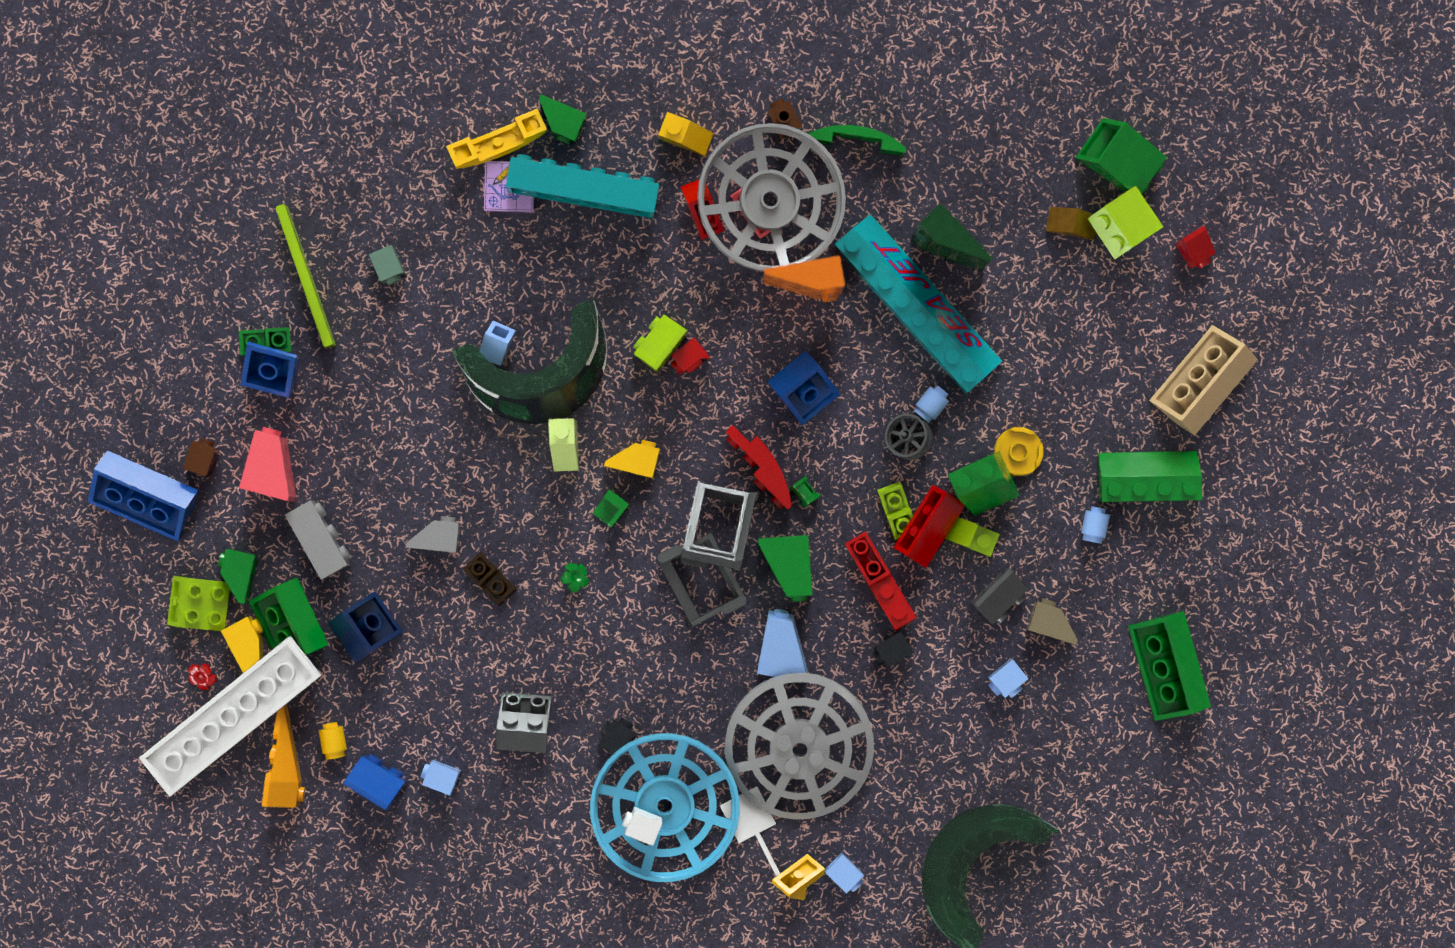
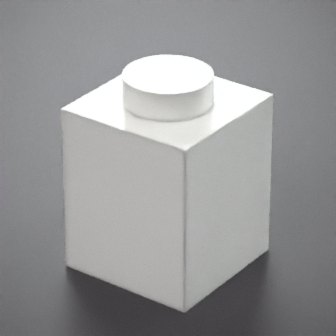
[622,807,663,846]

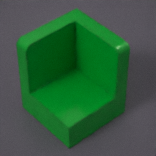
[593,489,630,528]

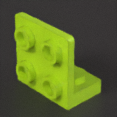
[167,576,230,631]

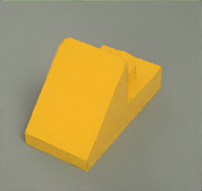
[772,854,825,900]

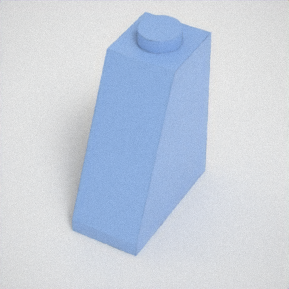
[757,609,808,683]

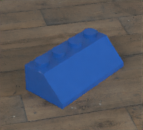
[88,451,198,541]

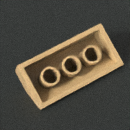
[1149,325,1258,436]

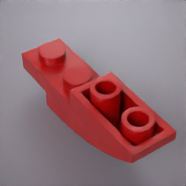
[725,425,791,510]
[845,531,917,631]

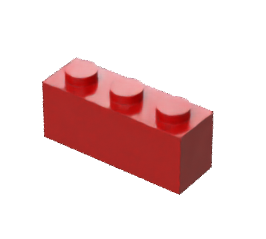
[893,485,965,568]

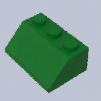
[249,578,328,656]

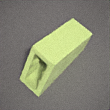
[549,418,579,471]

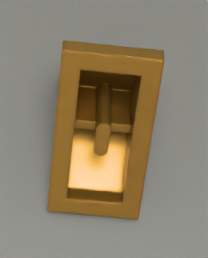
[1046,207,1096,240]

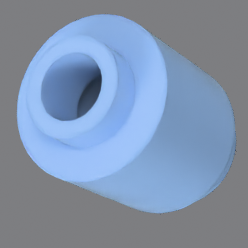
[914,385,949,423]
[1081,506,1110,544]

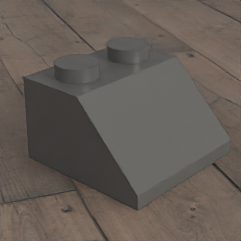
[970,568,1028,624]

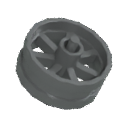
[885,413,932,460]

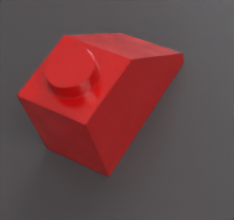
[680,179,724,240]
[1175,225,1215,269]

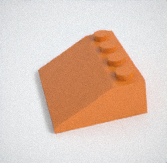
[763,256,845,302]

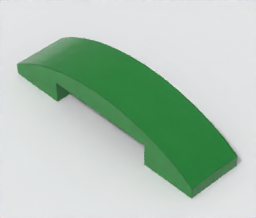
[808,125,906,156]

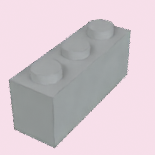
[285,500,351,580]

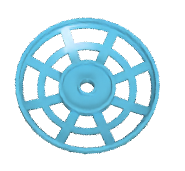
[590,733,740,882]

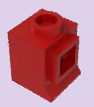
[670,337,710,375]

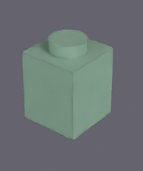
[369,245,406,286]

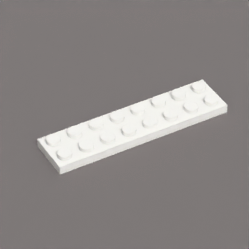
[139,636,322,797]

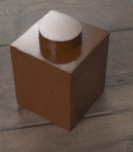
[182,438,220,477]

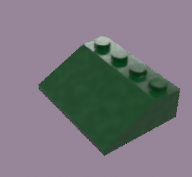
[912,203,993,272]

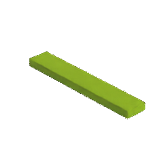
[275,204,336,349]

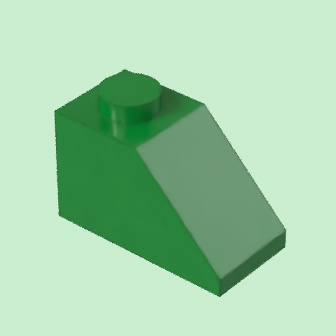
[539,95,588,145]
[218,549,259,604]

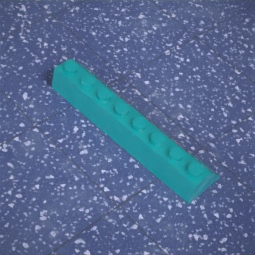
[834,214,1002,394]

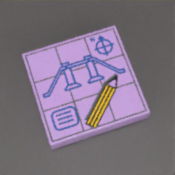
[484,161,534,212]

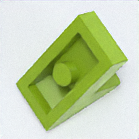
[945,517,1000,557]

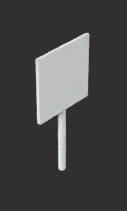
[720,786,780,876]

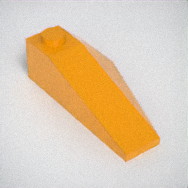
[262,704,305,808]

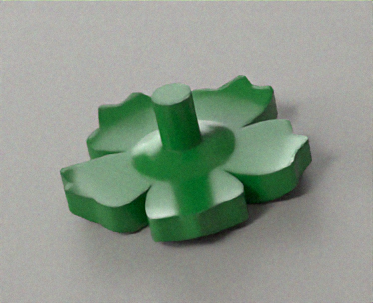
[560,563,589,593]

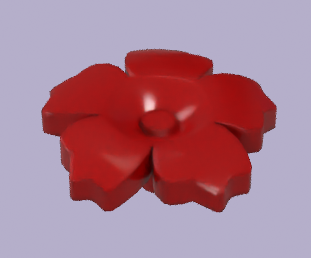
[188,663,217,690]

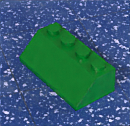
[1098,451,1202,502]
[1128,611,1211,721]

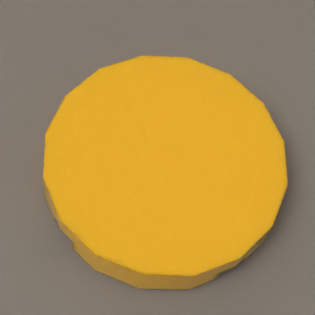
[994,427,1043,476]

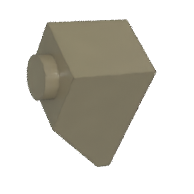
[1026,598,1078,645]

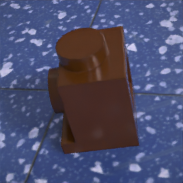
[767,99,803,140]

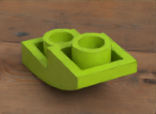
[877,482,913,540]

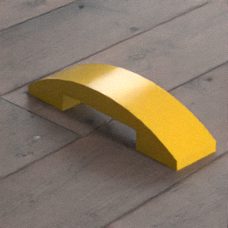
[446,109,547,169]

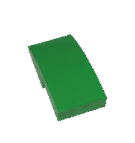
[238,327,291,356]

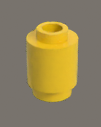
[318,722,347,760]

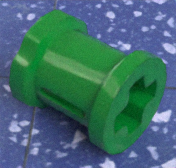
[788,476,821,508]

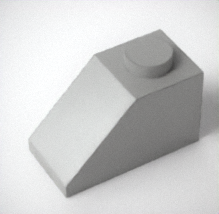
[406,516,461,553]

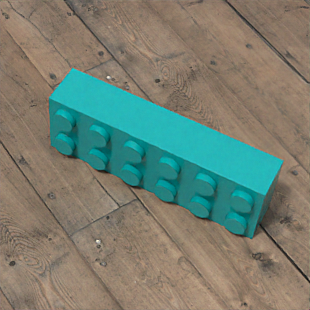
[506,154,659,219]

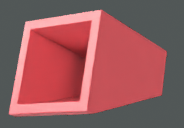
[239,427,296,502]

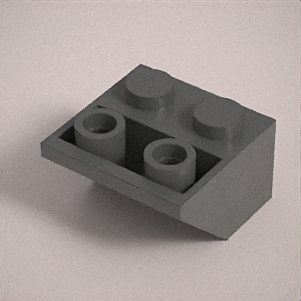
[496,692,551,753]

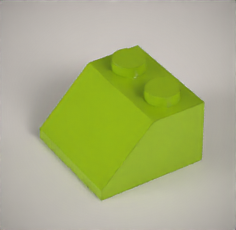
[1087,186,1163,259]
[633,315,688,373]

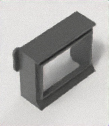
[681,481,757,570]
[658,533,747,627]

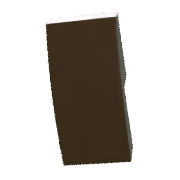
[463,552,518,606]

